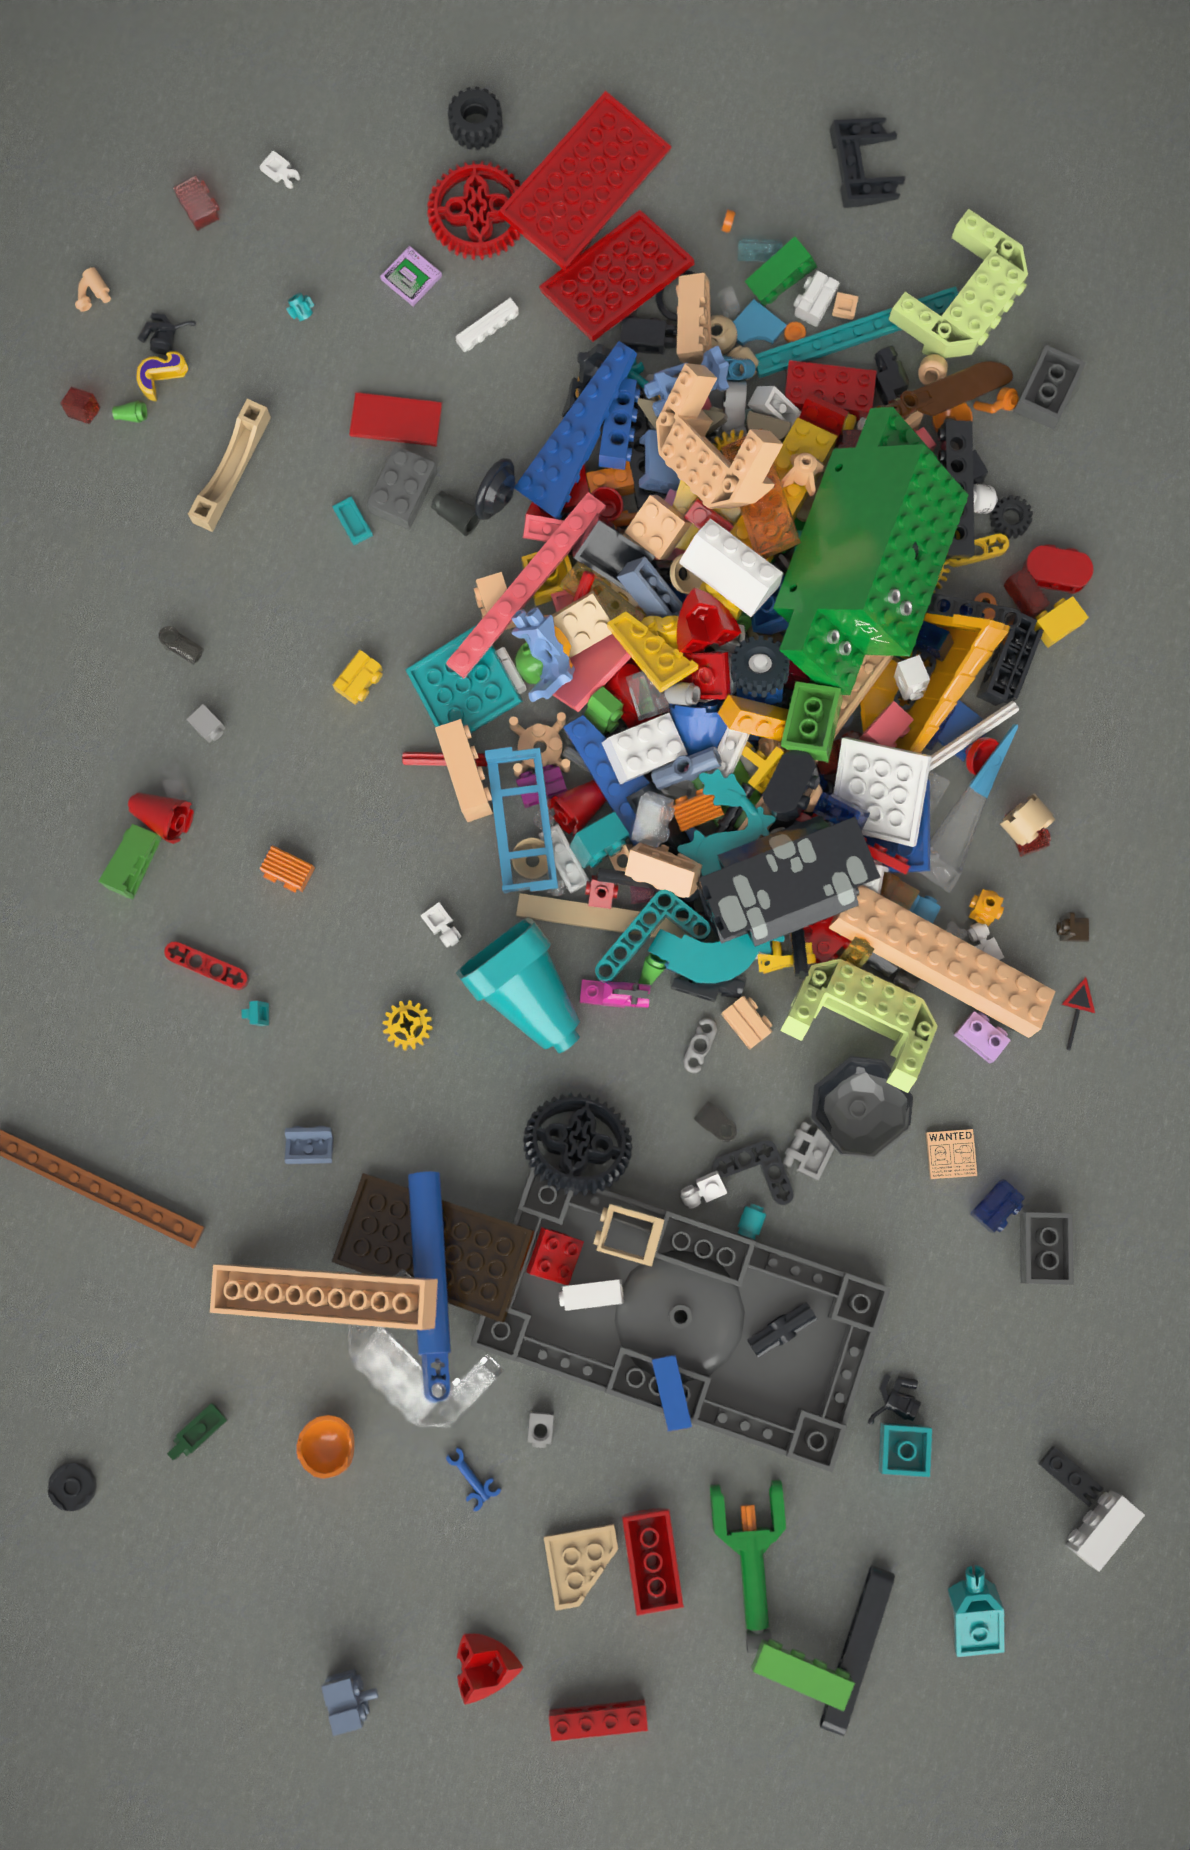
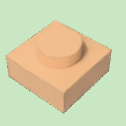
[832,292,859,320]

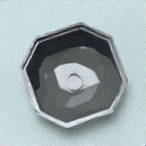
[811,1056,913,1159]

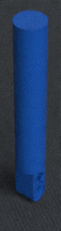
[408,1172,451,1403]

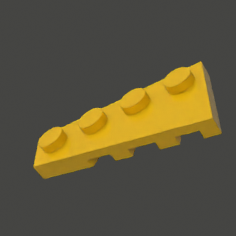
[607,611,698,693]

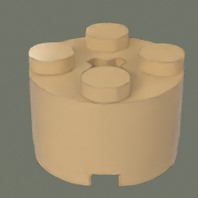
[1000,793,1055,846]

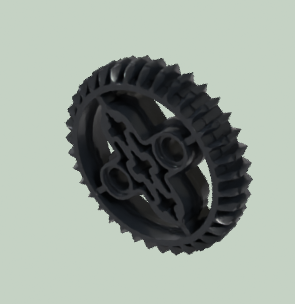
[523,1092,633,1196]

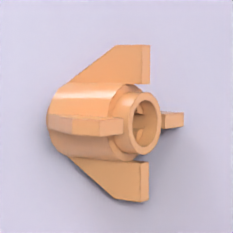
[781,453,824,497]

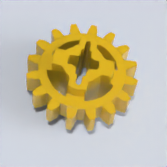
[382,1000,433,1051]

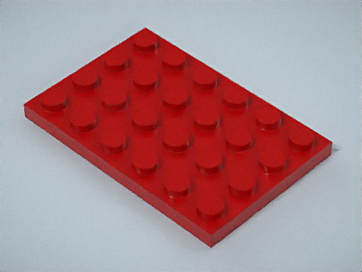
[539,210,695,342]

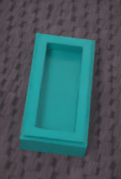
[332,496,373,546]

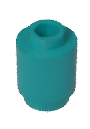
[737,1203,767,1240]

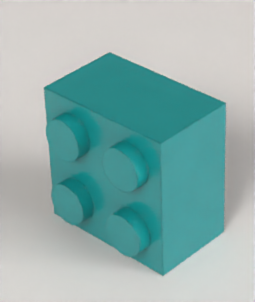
[569,811,629,869]
[878,1423,932,1477]

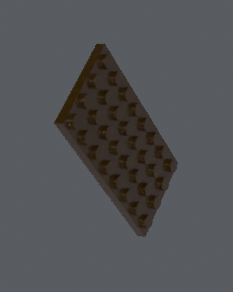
[332,1173,535,1323]

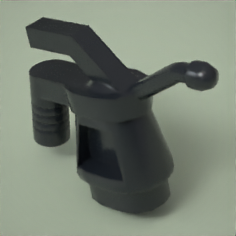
[137,313,196,355]
[868,1374,921,1425]

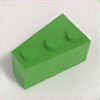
[98,824,162,900]

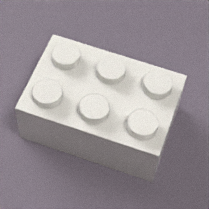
[602,713,688,784]
[1066,1490,1145,1571]

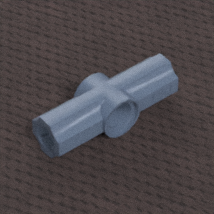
[651,746,722,790]

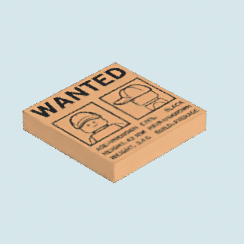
[926,1129,977,1179]

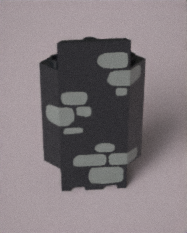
[696,815,881,947]

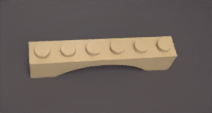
[188,399,271,532]

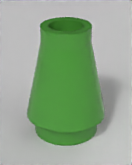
[112,400,147,423]
[638,953,666,985]

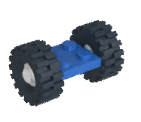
[731,636,789,709]

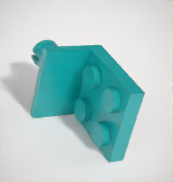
[948,1565,1005,1657]

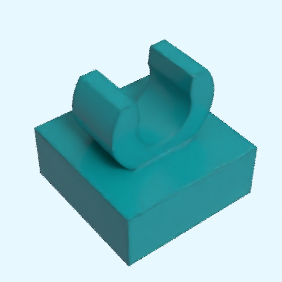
[241,1001,269,1026]

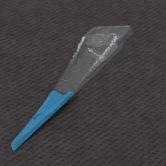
[918,724,1018,893]

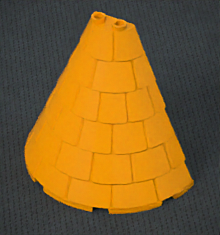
[860,613,1010,753]

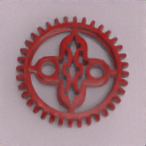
[427,160,521,260]

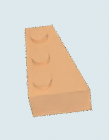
[625,836,702,898]

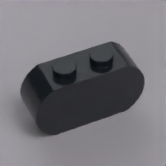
[763,750,820,821]

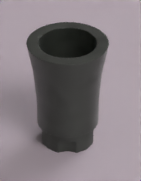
[431,490,480,536]

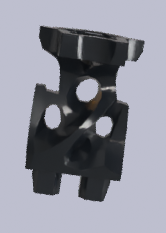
[562,343,612,431]

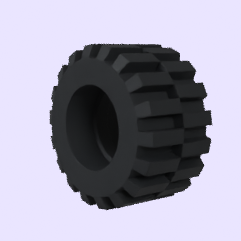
[448,87,503,150]

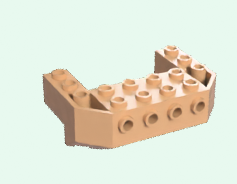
[656,363,783,509]

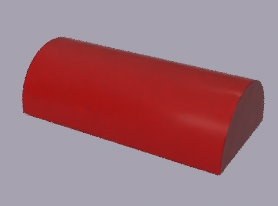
[622,1508,684,1616]

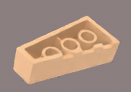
[676,273,712,365]
[435,719,493,822]

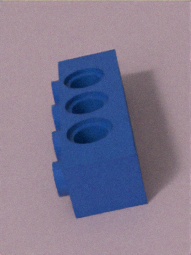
[599,378,640,470]

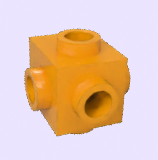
[968,889,1004,926]

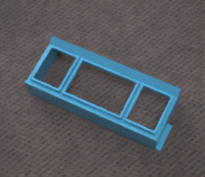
[485,747,558,894]

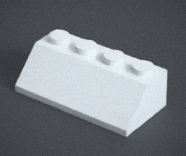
[680,519,783,617]

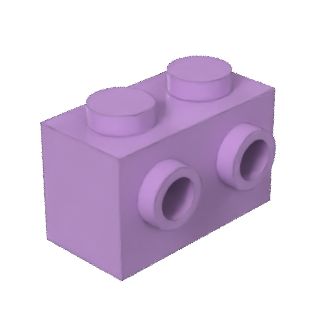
[954,1011,1011,1064]

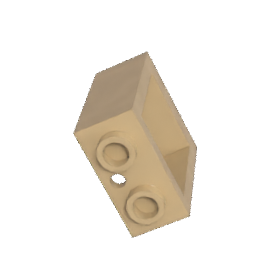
[593,1204,664,1266]

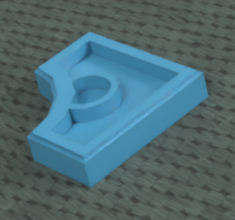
[733,299,787,346]

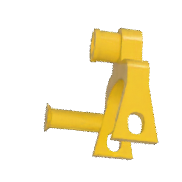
[758,941,816,974]

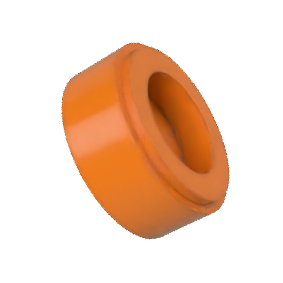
[721,209,735,233]
[784,322,806,343]

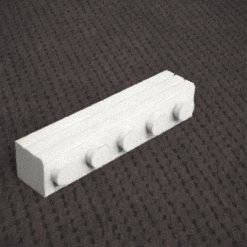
[456,298,519,352]

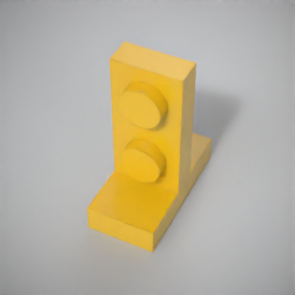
[741,741,785,794]

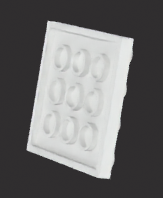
[830,737,931,847]

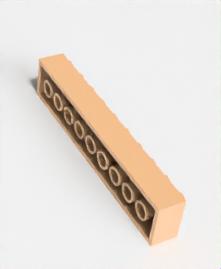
[829,885,1056,1038]
[210,1264,438,1330]

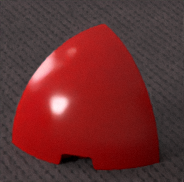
[676,588,742,653]
[457,1633,524,1705]

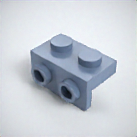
[285,1126,334,1164]

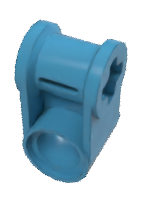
[723,356,755,380]

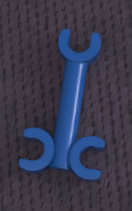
[446,1447,502,1511]

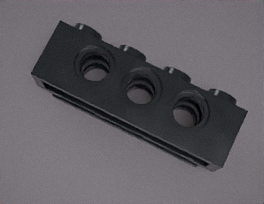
[976,612,1044,706]

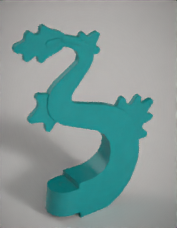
[647,769,785,983]

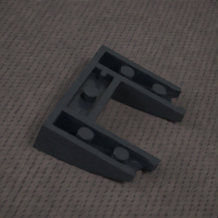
[829,117,905,208]

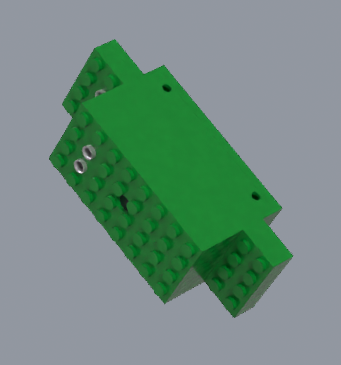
[773,407,968,695]

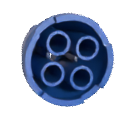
[669,699,727,757]

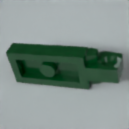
[167,1403,228,1461]

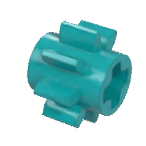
[286,293,315,321]

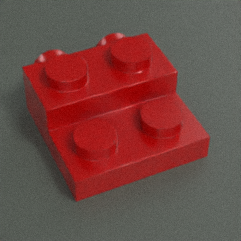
[798,393,849,449]

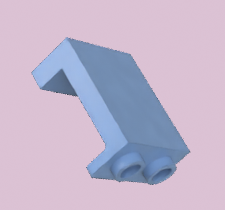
[639,429,680,494]

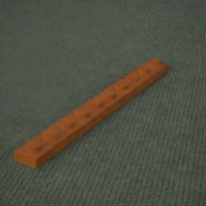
[0,1129,205,1249]

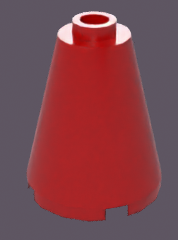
[548,780,606,836]
[128,792,194,844]

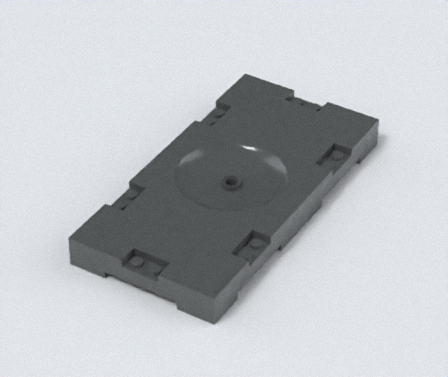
[471,1168,891,1473]

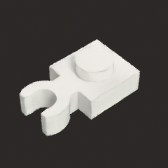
[260,151,300,189]

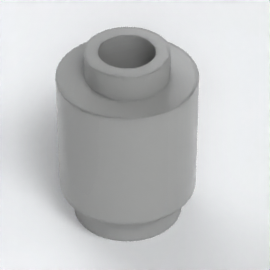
[664,681,700,706]

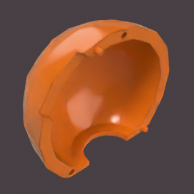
[296,1415,355,1479]

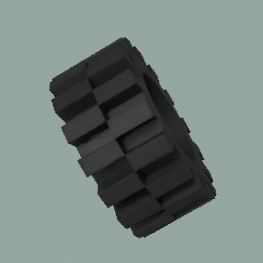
[990,495,1033,539]

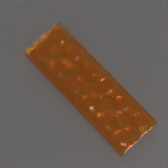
[721,428,801,559]

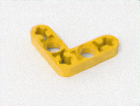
[946,531,1009,567]

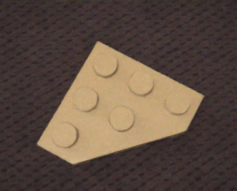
[544,1524,618,1610]

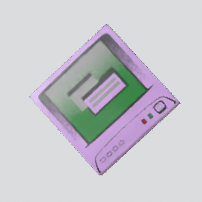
[380,246,442,306]

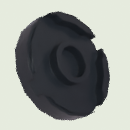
[48,1462,97,1511]

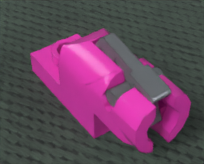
[580,980,651,1008]

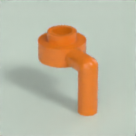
[973,387,1019,414]

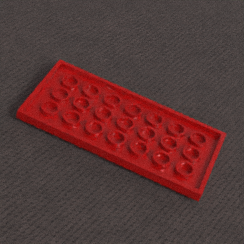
[498,91,672,271]

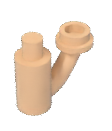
[75,267,111,312]

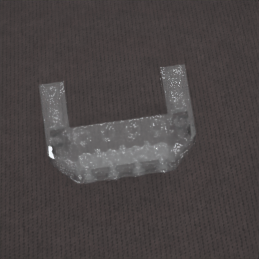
[348,1269,504,1427]

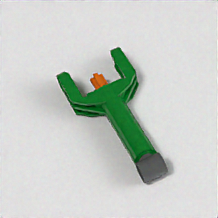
[710,1479,786,1653]

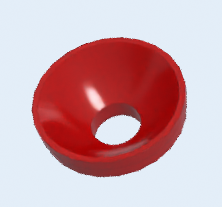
[965,737,999,776]

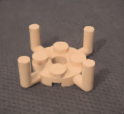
[509,712,571,777]

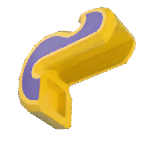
[136,351,188,401]

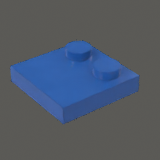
[933,700,987,762]

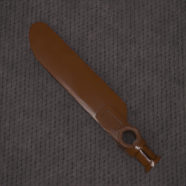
[876,361,1013,420]

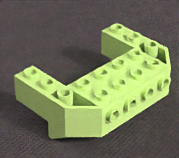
[889,209,1028,358]
[781,959,938,1093]

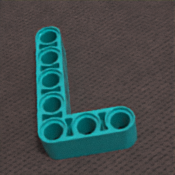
[595,890,710,983]

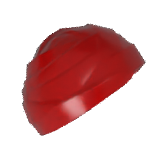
[591,486,624,522]

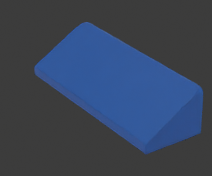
[652,1354,692,1431]

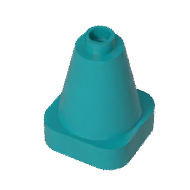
[456,917,580,1053]

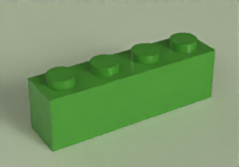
[751,1639,855,1711]

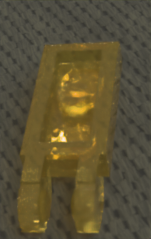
[840,936,875,968]

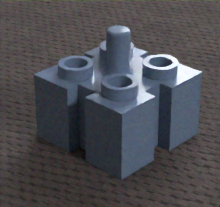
[321,1669,378,1736]

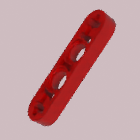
[164,942,249,990]

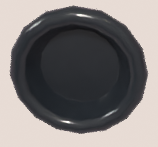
[475,458,515,520]

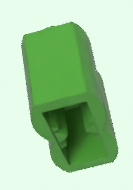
[584,686,623,735]

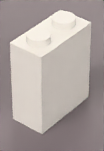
[559,1279,624,1311]

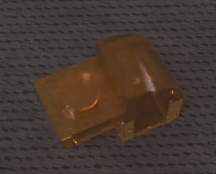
[878,872,920,910]

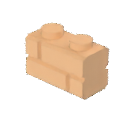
[721,996,773,1050]

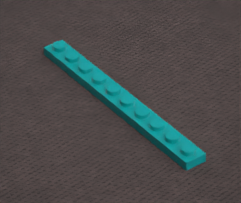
[755,286,959,379]

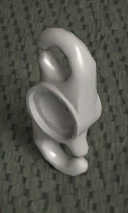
[683,1018,717,1073]

